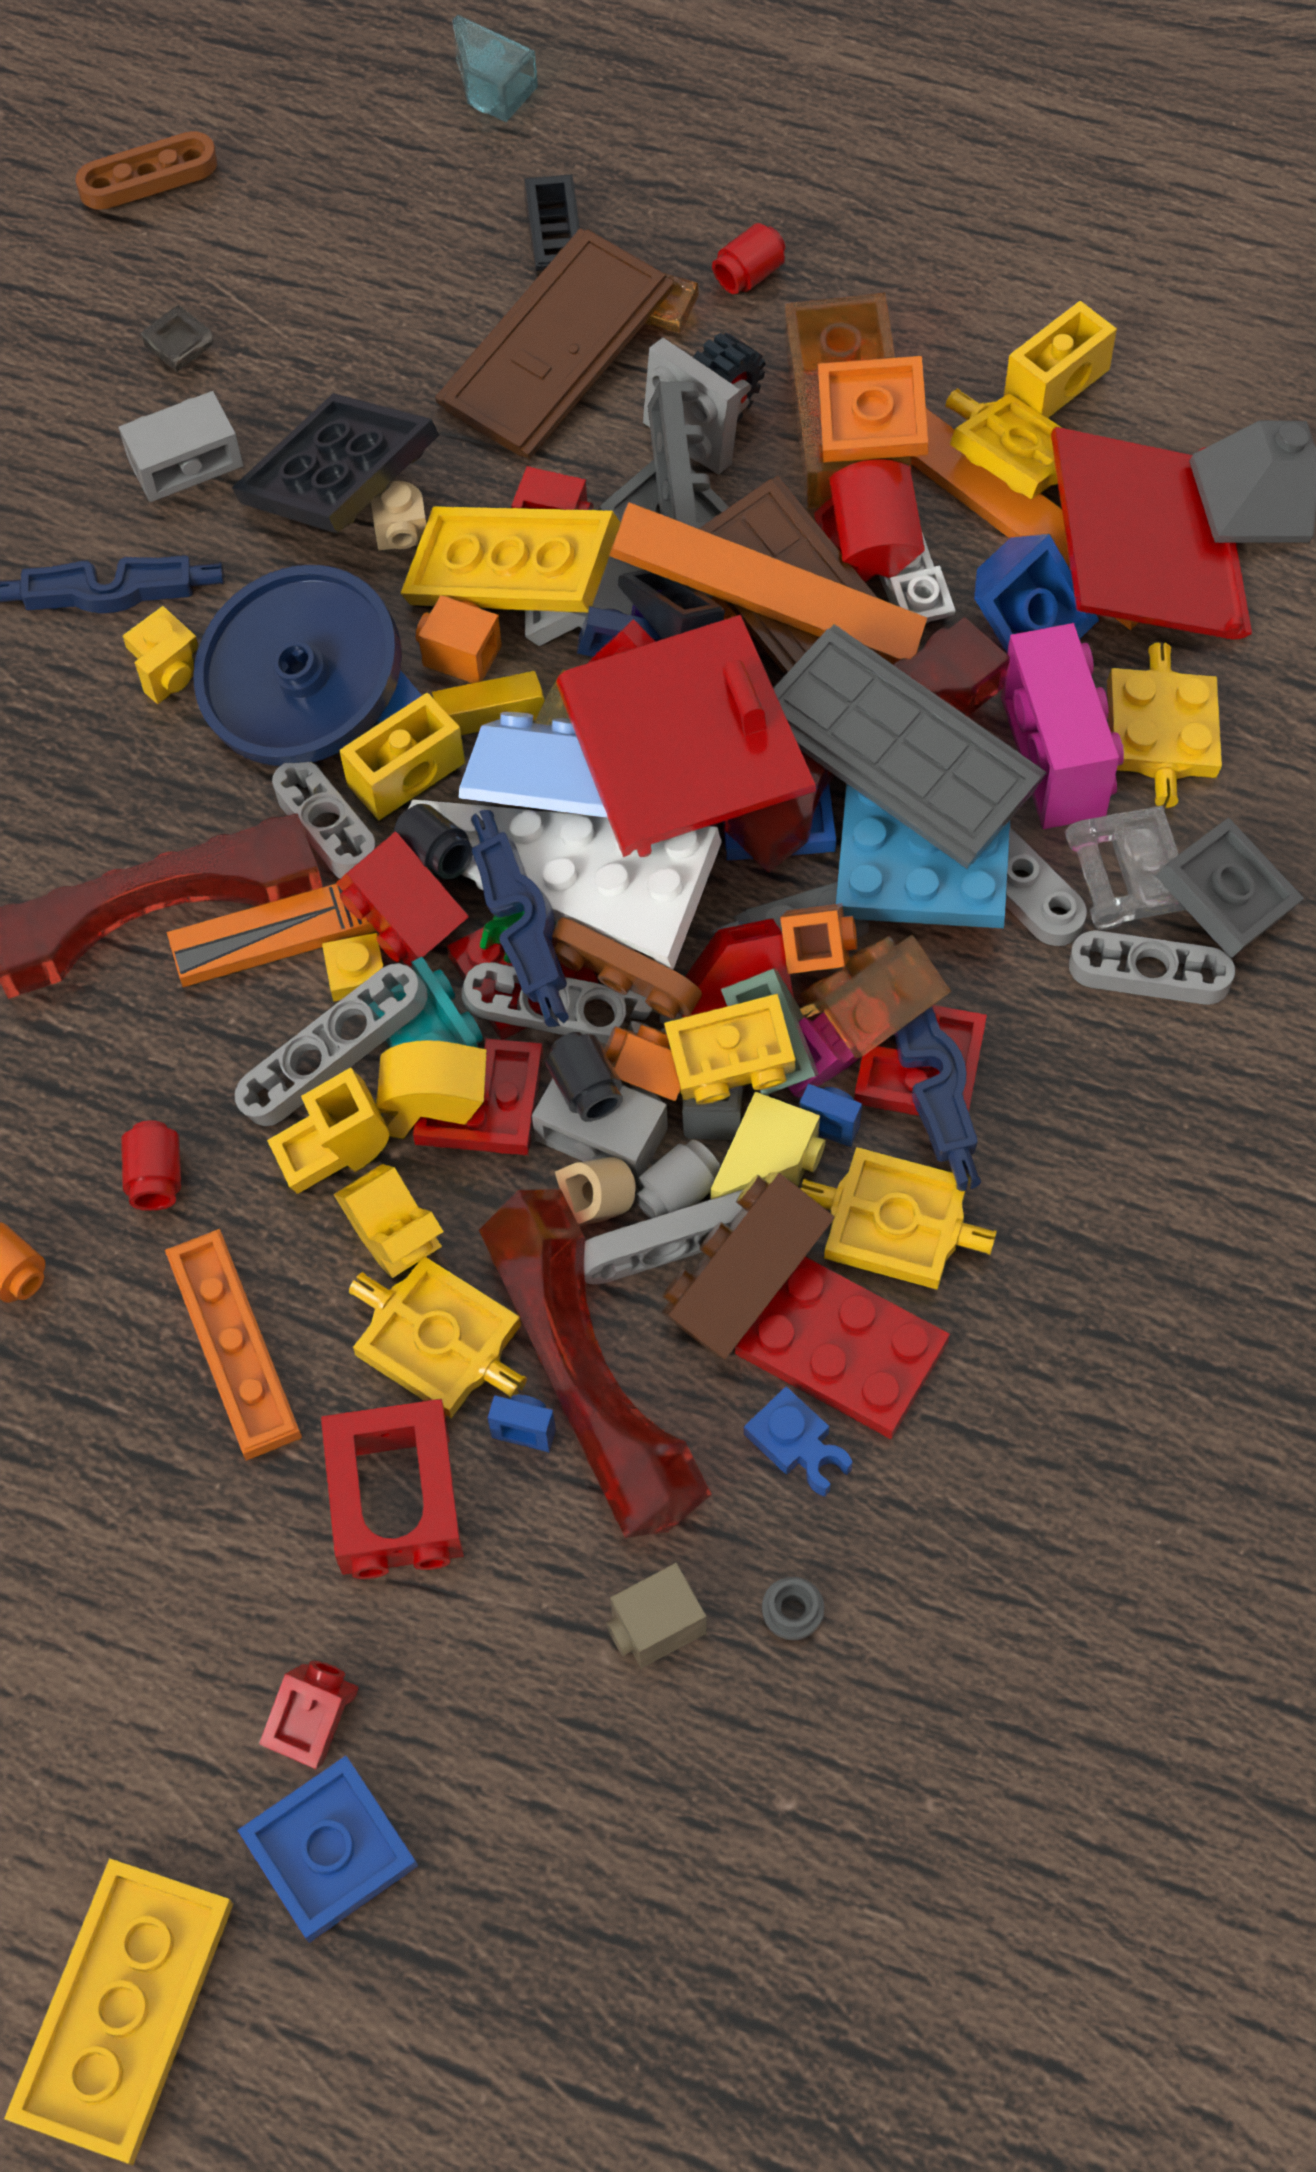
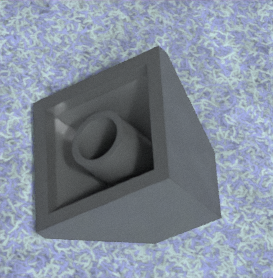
[1189,420,1316,543]

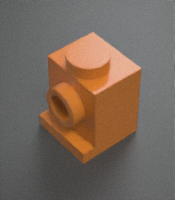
[604,1024,680,1101]

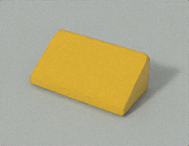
[432,671,546,735]

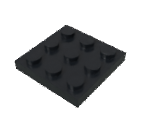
[232,393,440,533]

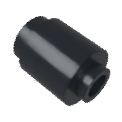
[393,803,473,879]
[545,1032,623,1122]

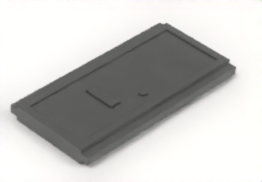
[773,624,1047,869]

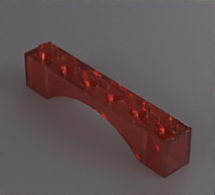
[724,617,1010,873]
[0,813,323,999]
[479,1189,712,1538]

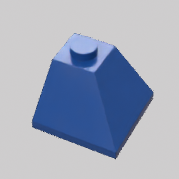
[974,534,1099,653]

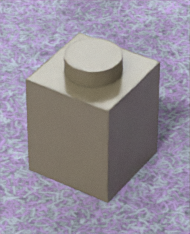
[606,1563,707,1669]

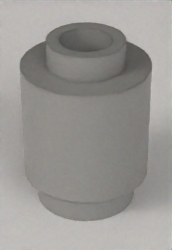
[635,1140,721,1219]

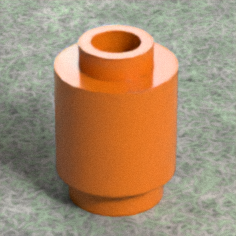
[0,1222,46,1303]

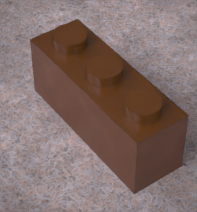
[661,1172,835,1360]

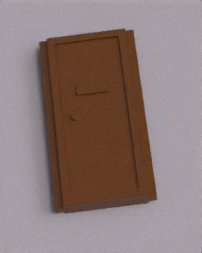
[435,228,675,460]
[699,475,936,684]

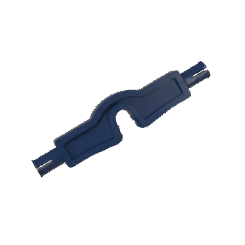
[0,555,225,613]
[471,810,569,1027]
[882,956,981,1191]

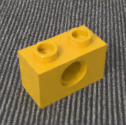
[1004,301,1117,418]
[340,692,465,821]

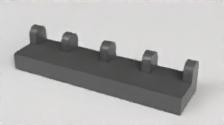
[648,381,710,529]

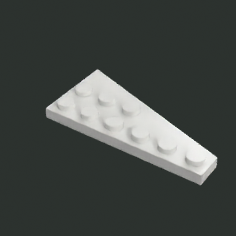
[408,799,721,970]

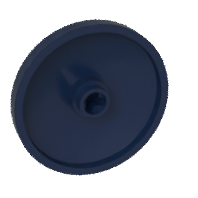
[194,565,402,766]

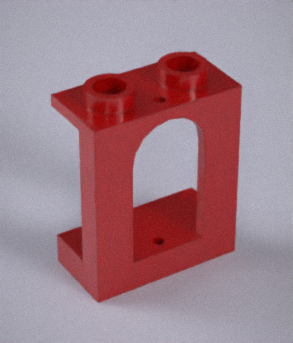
[321,1399,464,1579]

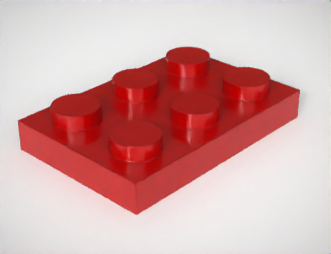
[735,1257,950,1439]

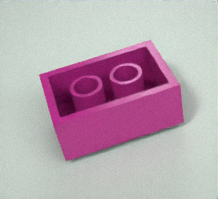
[1001,623,1124,829]

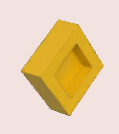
[123,606,199,659]
[135,631,195,704]
[322,933,384,1002]

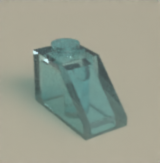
[452,15,538,122]

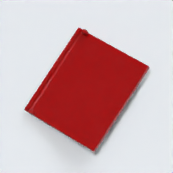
[1051,427,1252,640]
[556,615,816,857]

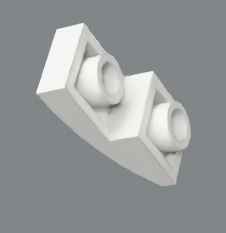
[879,533,955,623]

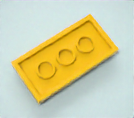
[400,506,620,613]
[4,1858,233,2166]

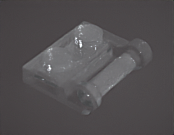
[1065,805,1186,930]

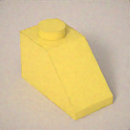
[711,1092,826,1200]

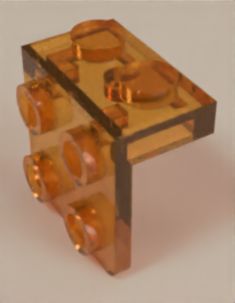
[799,935,951,1058]

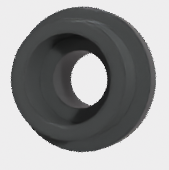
[762,1577,824,1640]

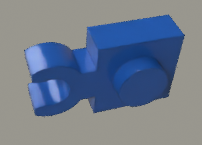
[744,1386,853,1496]

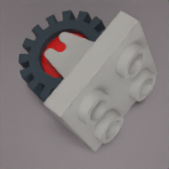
[643,332,766,475]

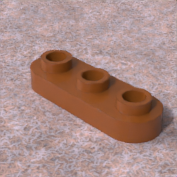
[75,131,217,210]
[552,918,702,1019]

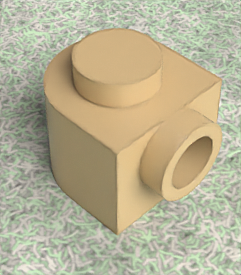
[371,481,426,551]
[555,1157,636,1227]

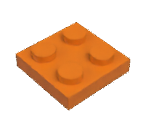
[818,356,928,463]

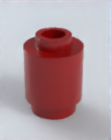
[712,223,785,294]
[121,1120,181,1211]

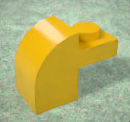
[376,1040,486,1139]
[267,1067,389,1194]
[333,1164,443,1278]

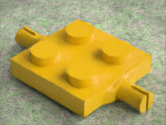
[945,388,1062,499]
[1107,642,1222,808]
[800,1147,997,1290]
[349,1256,527,1418]

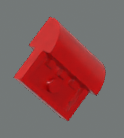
[814,459,925,583]

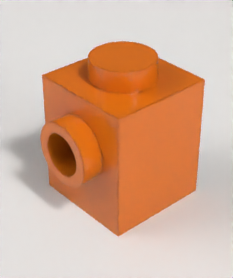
[415,595,502,683]
[780,903,858,974]

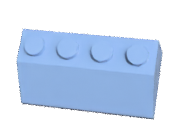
[459,712,608,818]

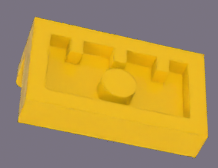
[664,994,796,1104]

